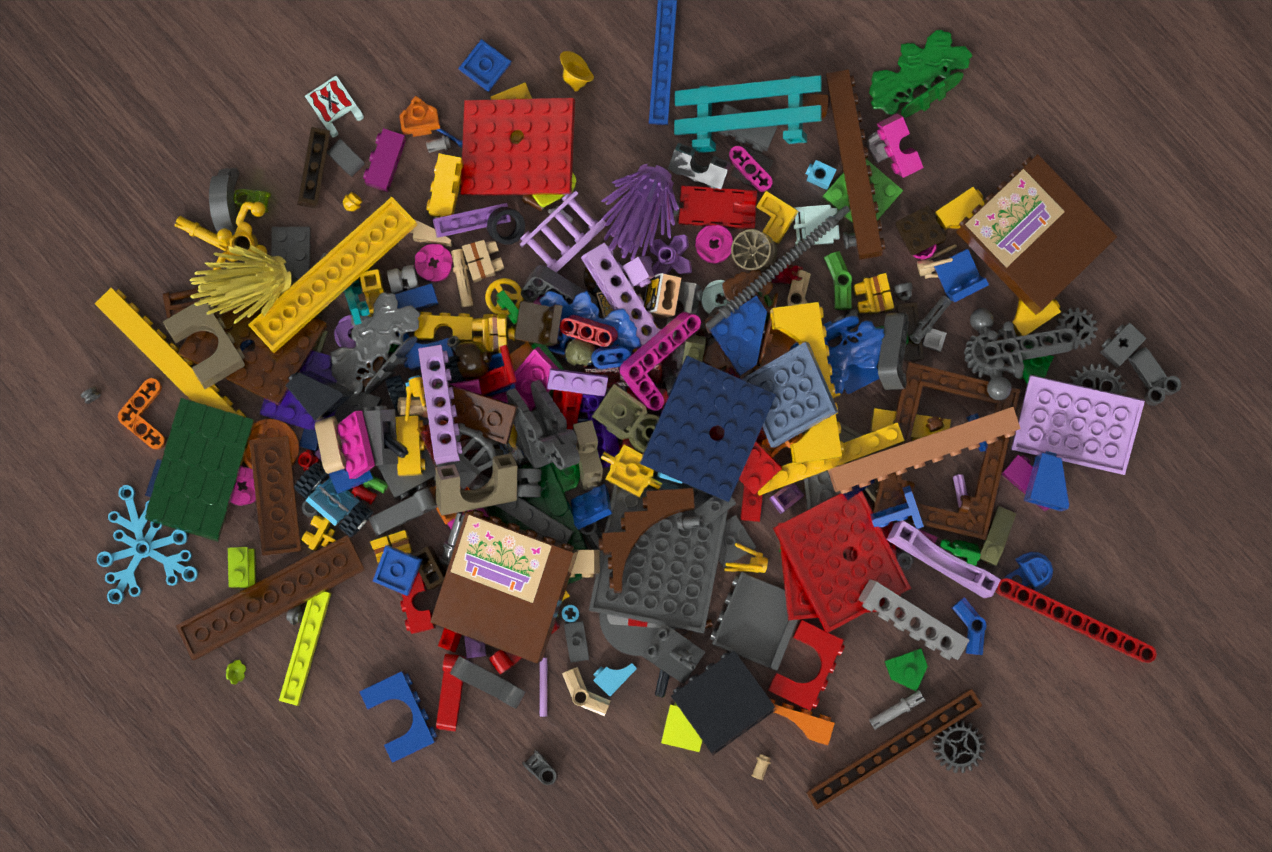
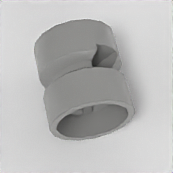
[387,265,419,294]

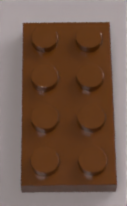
[438,384,518,444]

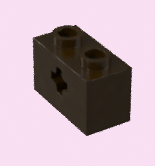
[412,546,446,590]

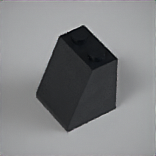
[285,371,354,421]

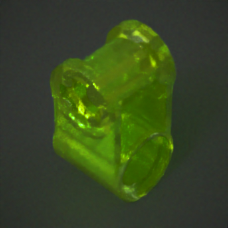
[234,189,271,213]

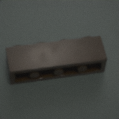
[297,127,330,209]

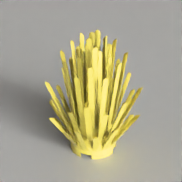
[190,244,291,323]

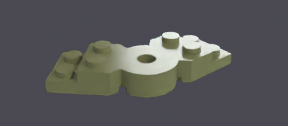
[592,384,659,454]

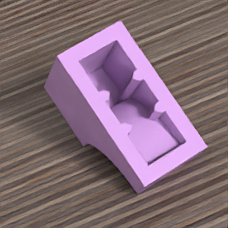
[622,256,655,288]

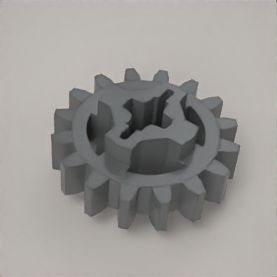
[1055,308,1098,350]

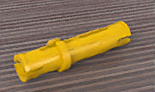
[175,215,230,252]

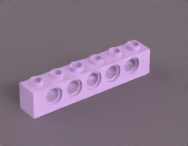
[581,242,662,350]
[418,345,462,465]

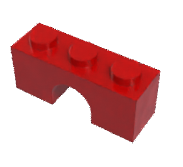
[398,572,436,634]

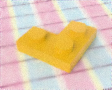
[756,191,799,244]

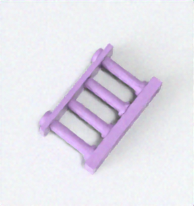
[520,191,606,273]

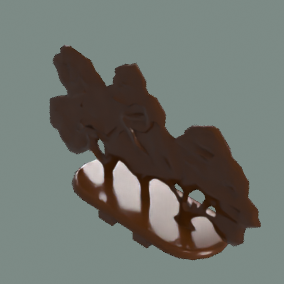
[703,269,778,380]

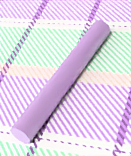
[540,658,547,717]

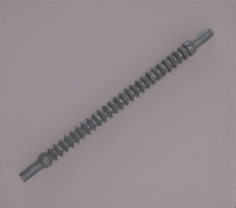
[706,206,850,330]

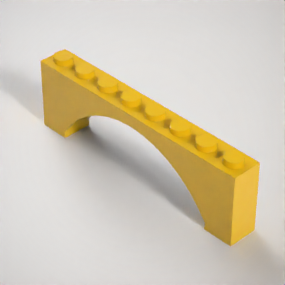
[935,187,1061,337]
[770,302,844,464]

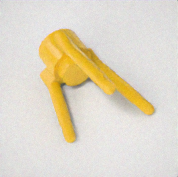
[405,377,426,421]
[724,543,768,573]

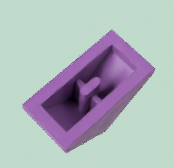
[769,483,804,514]

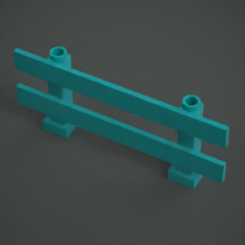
[674,75,822,153]

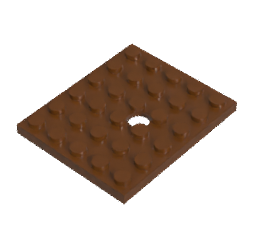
[178,300,327,406]

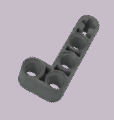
[521,265,600,307]
[878,313,909,390]
[369,487,438,536]
[450,656,526,709]

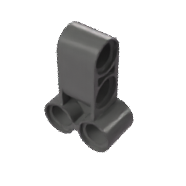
[1128,347,1181,406]

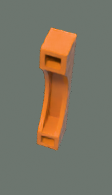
[770,699,835,745]

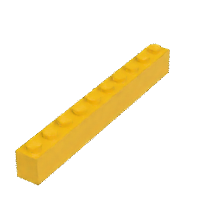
[95,288,247,417]

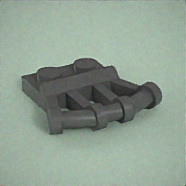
[434,423,498,490]

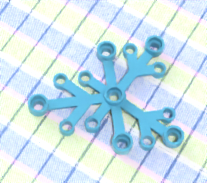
[97,485,198,604]

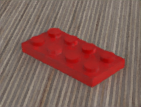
[709,425,782,495]

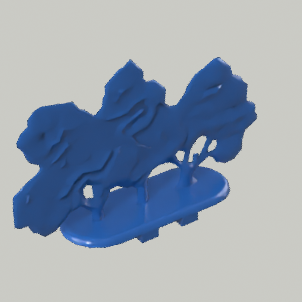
[540,291,641,365]
[789,316,885,394]

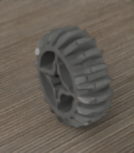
[933,720,986,773]

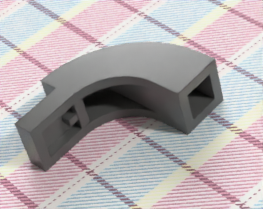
[209,168,240,235]

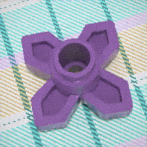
[649,235,692,275]

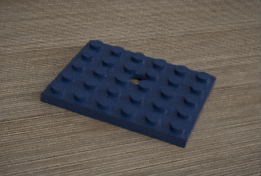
[639,355,776,502]

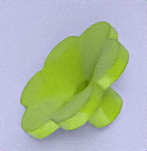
[226,660,246,685]

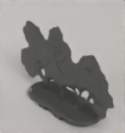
[331,292,420,395]

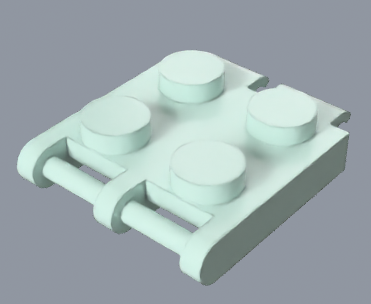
[794,205,840,246]

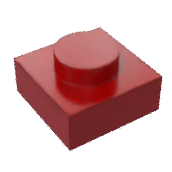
[438,628,462,652]

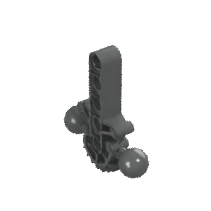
[964,308,1076,400]

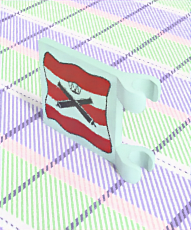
[305,76,364,138]

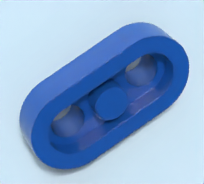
[591,346,631,369]

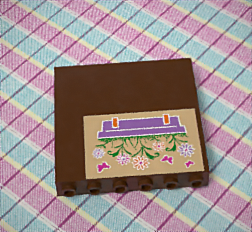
[956,154,1117,315]
[430,509,578,663]

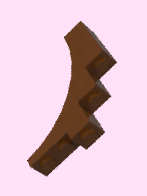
[599,488,695,593]

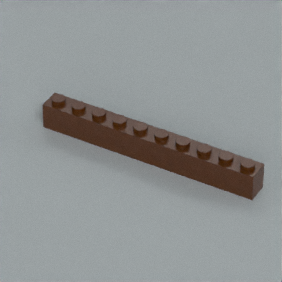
[826,69,885,260]
[804,689,982,810]

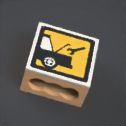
[644,273,681,318]

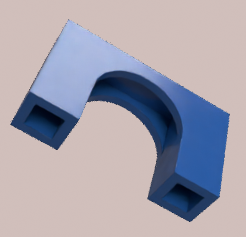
[395,283,454,372]
[360,671,438,763]

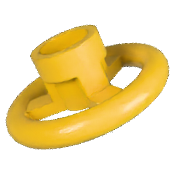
[485,278,523,315]

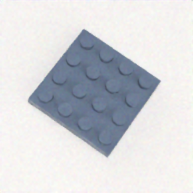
[742,342,838,448]

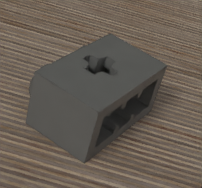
[1100,323,1147,368]

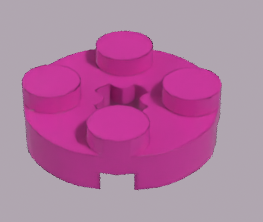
[695,225,733,264]
[415,244,453,283]
[231,467,256,506]

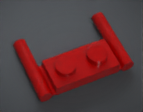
[466,345,517,395]

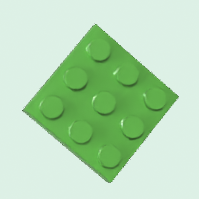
[822,159,903,223]

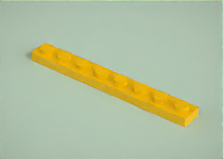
[758,423,905,496]

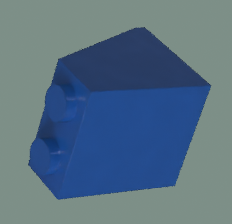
[1024,451,1069,511]

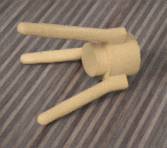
[917,245,957,279]

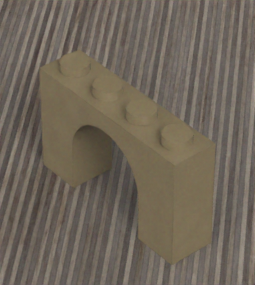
[163,298,245,389]
[436,453,517,516]

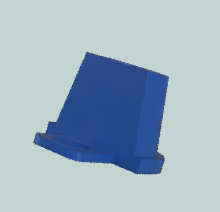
[1005,552,1053,592]

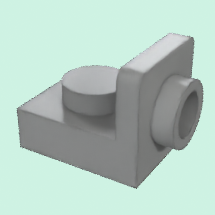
[866,132,889,164]

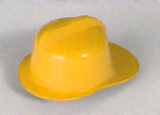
[560,51,594,91]

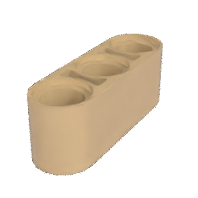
[315,416,346,474]

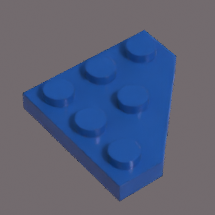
[709,296,767,376]

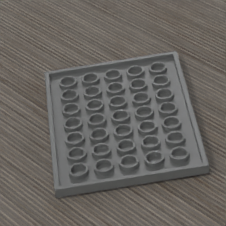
[589,470,728,634]

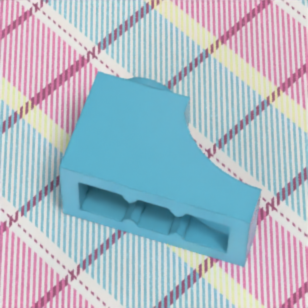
[593,663,637,696]

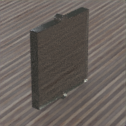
[730,146,774,190]

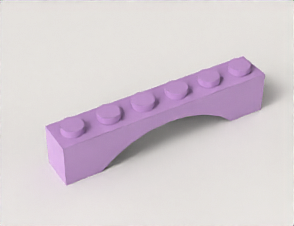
[887,521,1001,598]

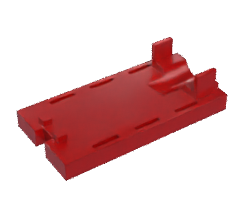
[679,186,757,230]

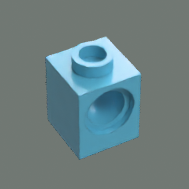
[805,160,837,190]

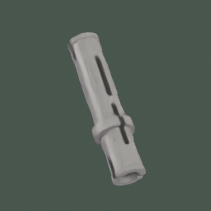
[869,690,925,730]

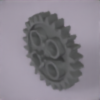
[1069,364,1127,395]

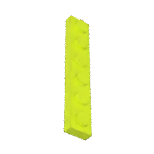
[279,592,331,706]

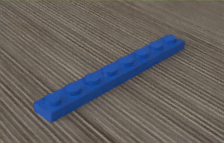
[649,0,677,125]

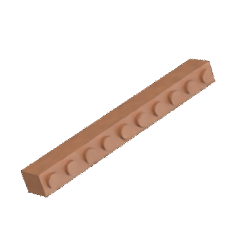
[828,407,1021,494]

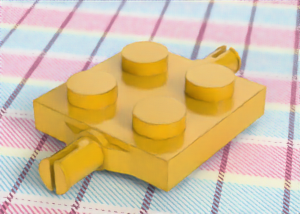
[601,445,662,498]

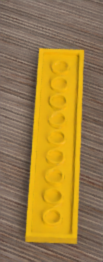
[248,197,418,353]

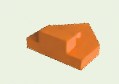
[399,96,440,137]

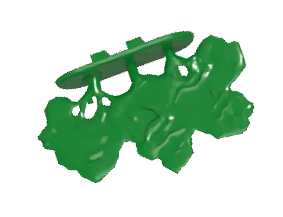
[869,30,972,118]

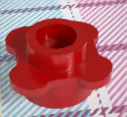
[298,449,319,471]

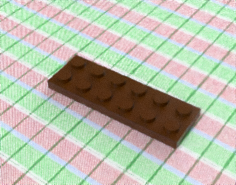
[249,436,301,556]

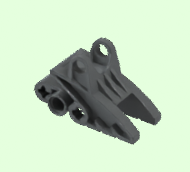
[506,380,580,470]

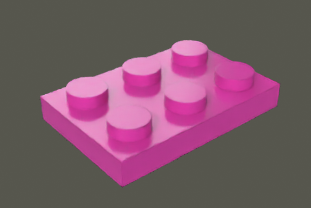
[515,347,559,412]
[337,411,375,479]

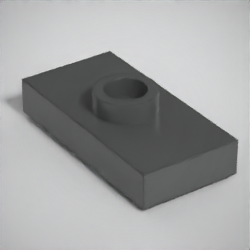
[694,496,736,527]
[564,621,589,663]

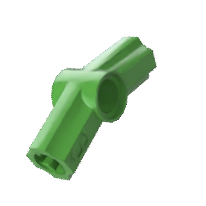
[824,251,852,310]

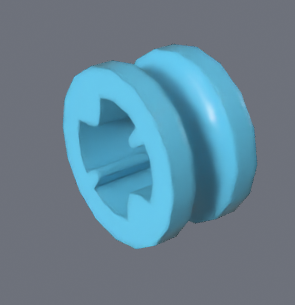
[562,605,579,622]

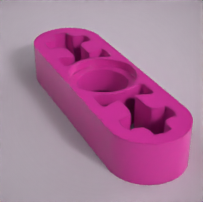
[729,146,772,192]

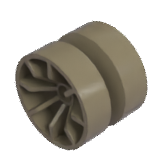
[731,229,777,272]

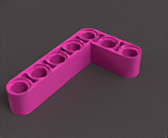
[620,312,701,410]

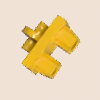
[301,515,336,551]

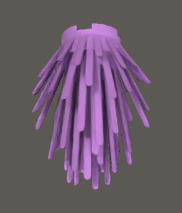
[601,164,679,260]

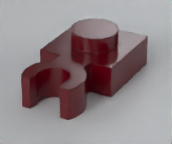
[772,264,803,284]

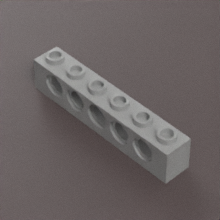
[858,580,970,660]

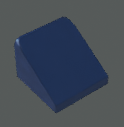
[299,428,319,451]

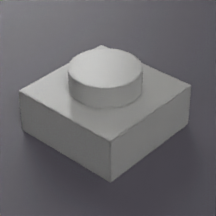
[922,329,947,352]

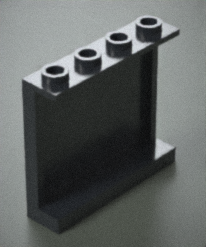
[671,651,776,755]

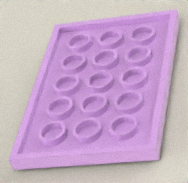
[1011,375,1145,475]

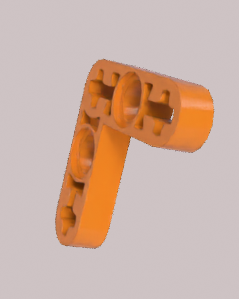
[118,378,166,450]

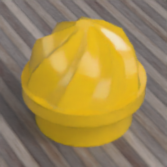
[343,192,363,212]

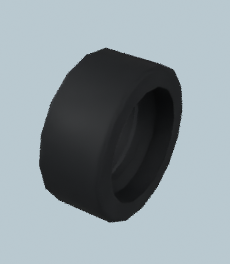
[487,207,525,245]

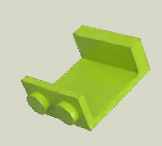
[228,547,256,588]

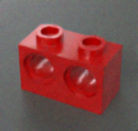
[552,390,583,429]

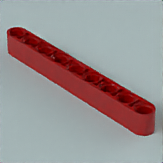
[995,578,1157,663]

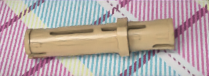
[451,249,474,308]

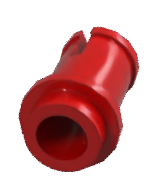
[351,484,377,505]

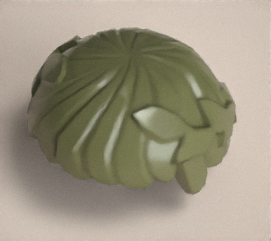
[565,338,597,366]

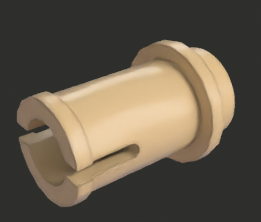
[751,754,771,780]

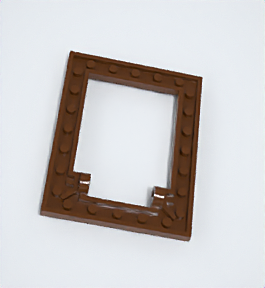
[873,362,1020,540]

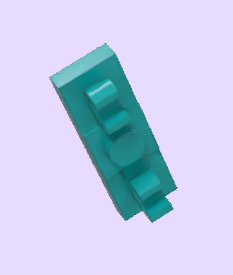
[344,280,370,325]

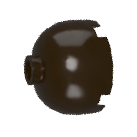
[456,341,492,380]

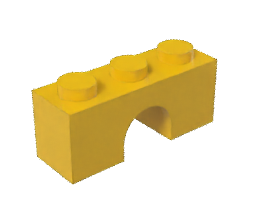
[360,269,385,317]
[414,312,474,342]

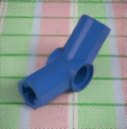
[951,597,987,655]

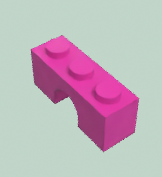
[877,114,924,178]

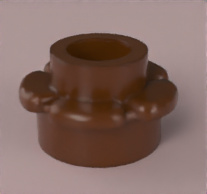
[926,416,944,432]

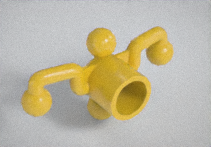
[213,201,267,270]

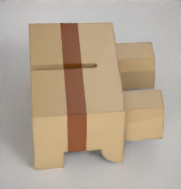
[462,240,504,283]

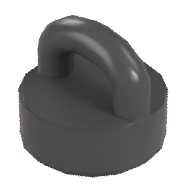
[893,282,913,301]

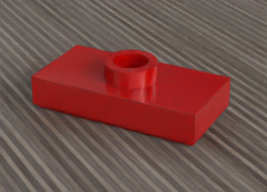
[740,485,762,522]

